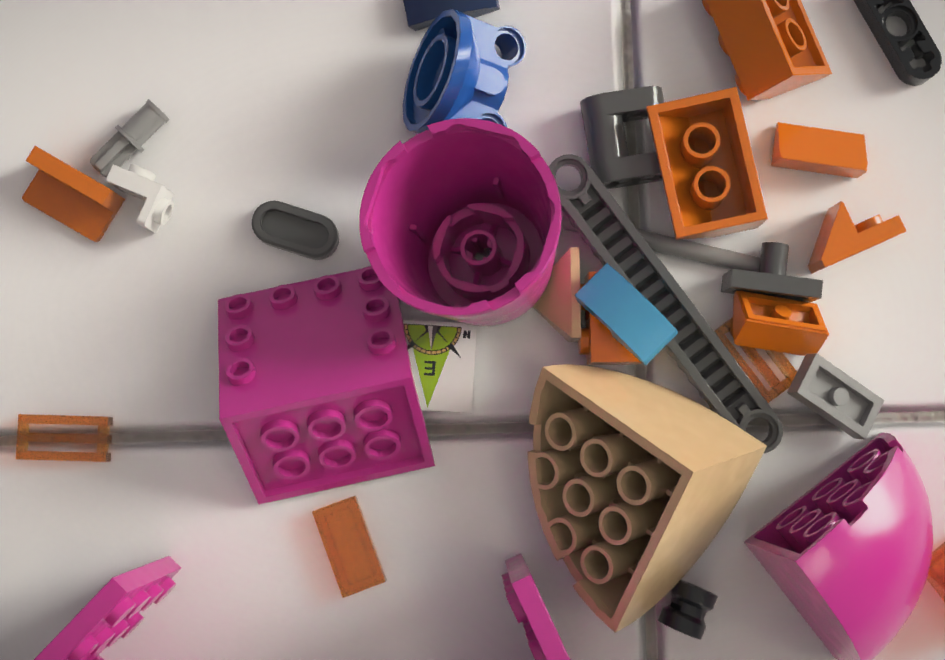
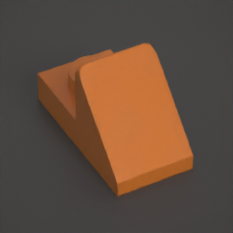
[808,201,906,274]

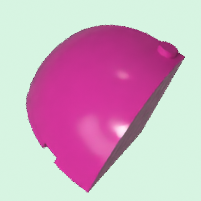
[744,433,933,660]

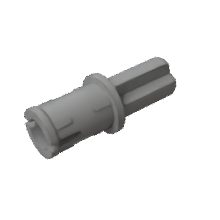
[90,99,170,178]

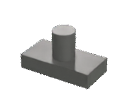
[721,242,823,303]

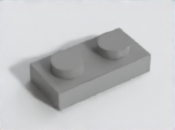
[787,353,885,439]

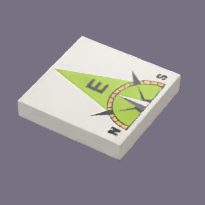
[403,319,478,414]

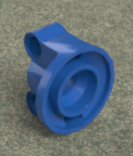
[403,9,526,134]

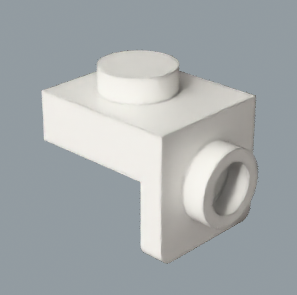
[106,164,174,233]

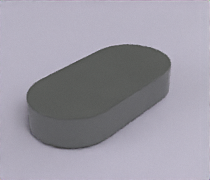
[252,201,339,260]

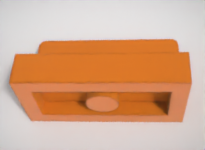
[22,146,125,242]

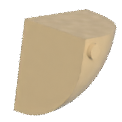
[528,364,767,633]

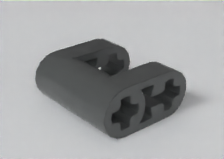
[580,86,664,189]

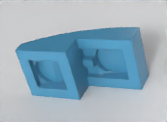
[575,263,678,366]

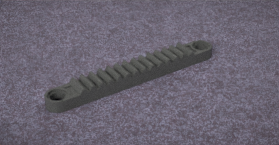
[549,154,783,453]

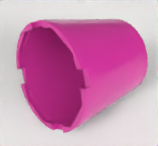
[359,118,562,326]

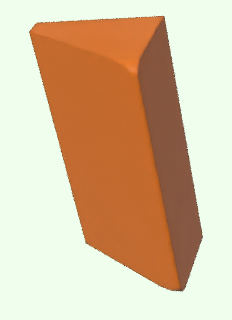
[771,122,868,178]
[733,291,829,356]

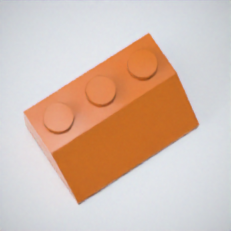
[702,0,832,101]
[646,87,768,240]

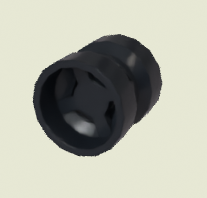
[658,579,718,640]

